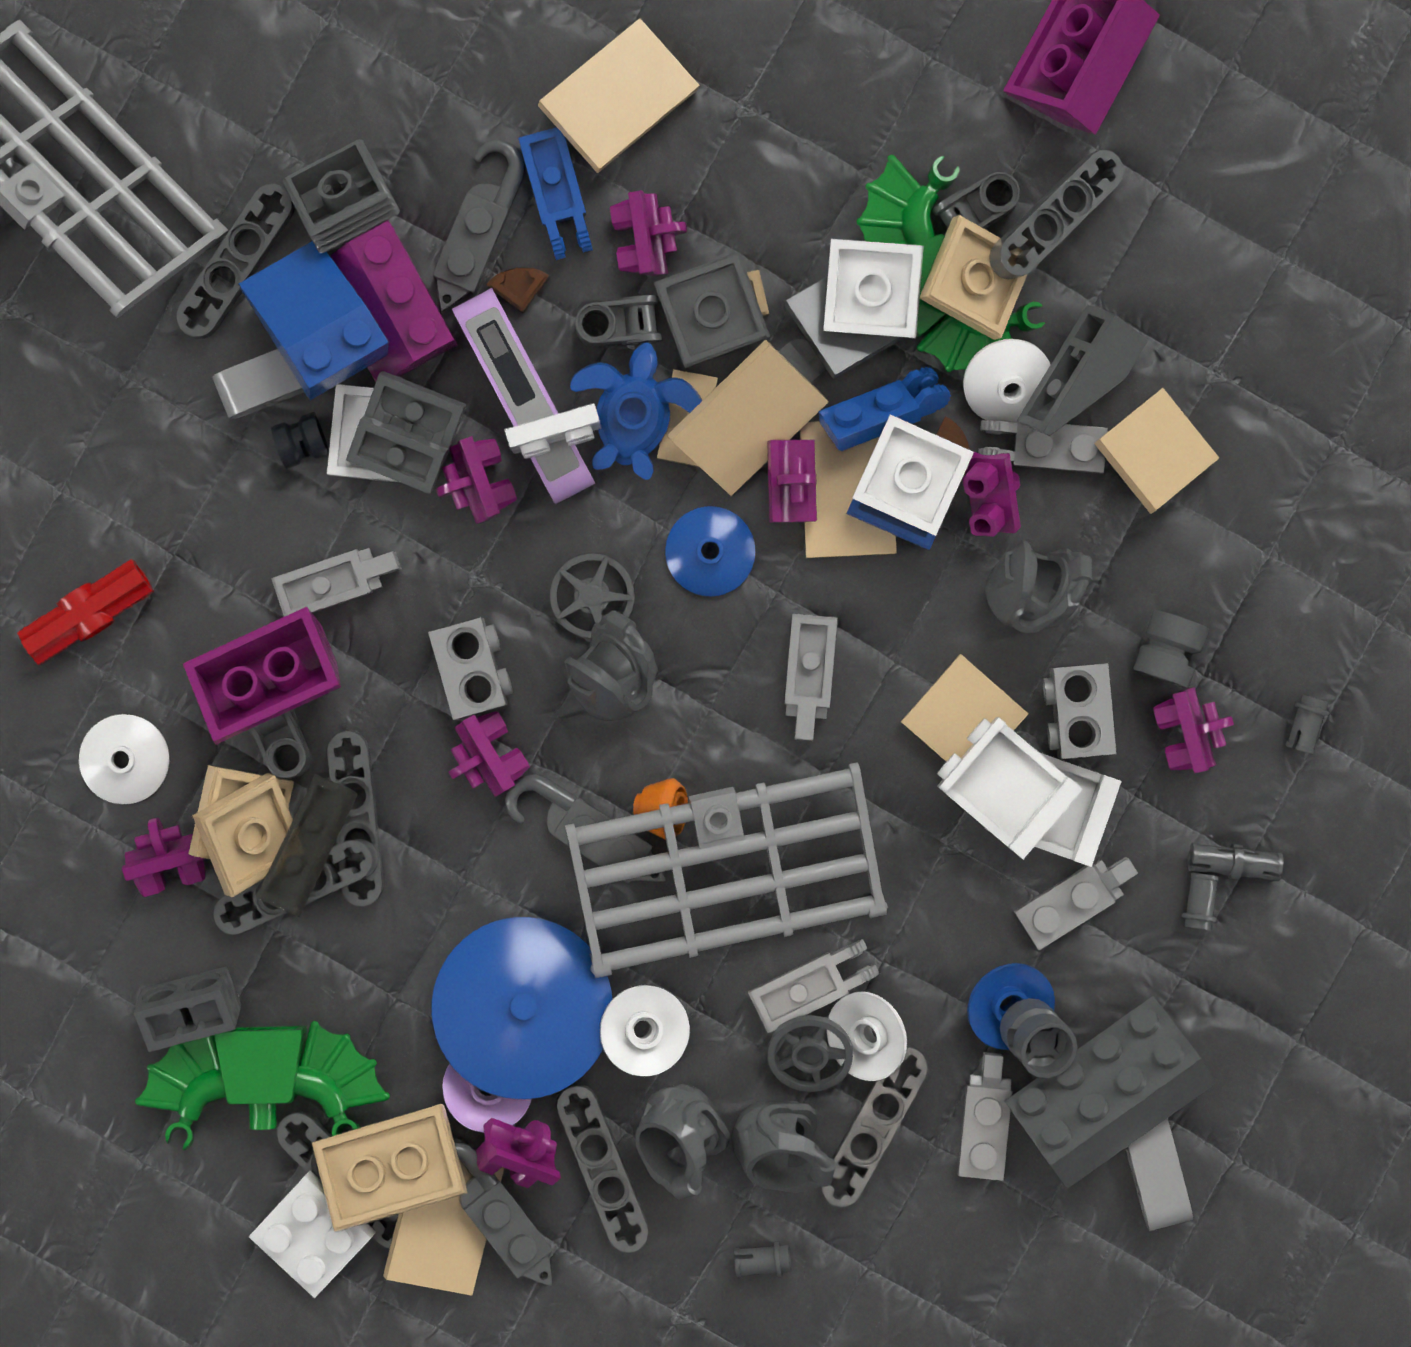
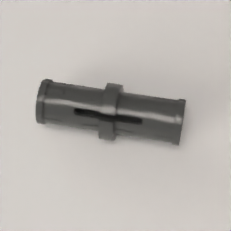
[1187,843,1283,882]

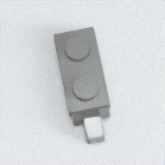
[271,548,401,617]
[784,614,838,741]
[1014,857,1138,950]
[957,1052,1013,1181]

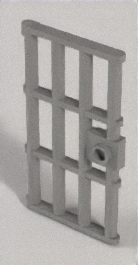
[0,20,229,318]
[565,762,888,978]

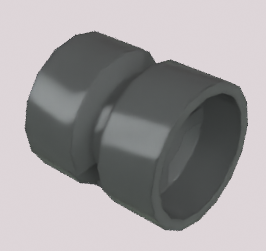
[1133,610,1209,689]
[1000,998,1078,1078]

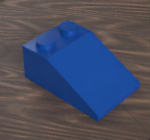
[238,241,389,400]

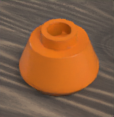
[633,778,688,840]

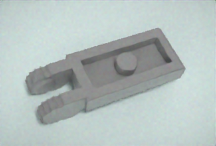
[978,420,1108,474]
[748,939,880,1033]

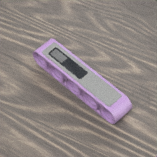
[452,288,595,505]

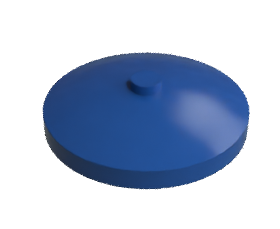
[431,917,613,1099]

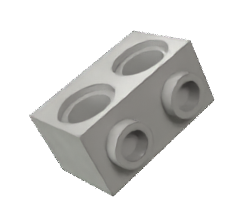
[428,617,513,720]
[1043,663,1116,759]

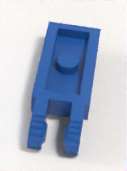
[518,127,593,260]
[818,366,951,451]

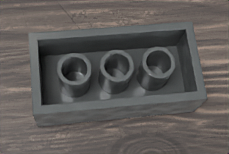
[1005,996,1216,1189]

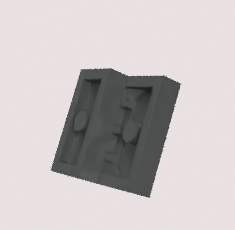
[346,371,467,494]

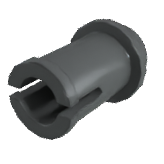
[1286,694,1330,754]
[1181,873,1219,931]
[734,1241,791,1278]

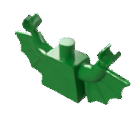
[856,155,1045,372]
[135,1021,390,1151]

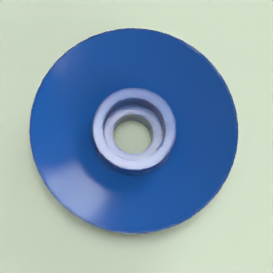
[665,506,755,596]
[967,963,1055,1050]

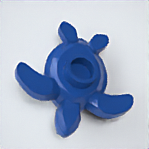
[570,341,702,480]

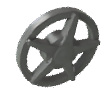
[550,553,635,638]
[768,1015,853,1092]

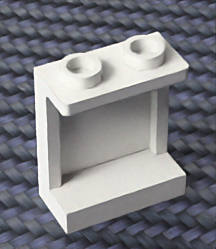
[937,717,1083,859]
[985,752,1122,867]

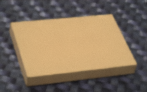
[538,18,700,173]
[668,339,828,496]
[800,421,897,558]
[312,1104,468,1232]
[383,1160,504,1295]

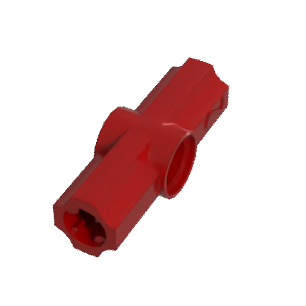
[17,559,154,665]

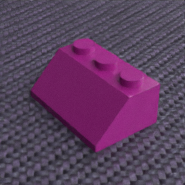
[1003,0,1160,135]
[330,220,458,382]
[183,607,341,745]

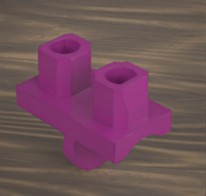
[610,190,687,277]
[436,436,517,525]
[767,439,817,523]
[962,452,1021,537]
[1153,687,1234,773]
[448,711,530,797]
[122,817,206,897]
[476,1118,561,1188]

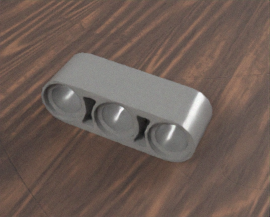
[212,349,304,420]
[1125,1118,1193,1231]

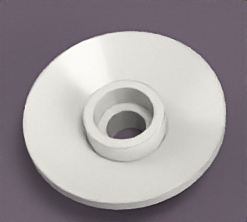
[963,339,1051,423]
[79,714,170,804]
[600,985,690,1076]
[827,992,907,1081]

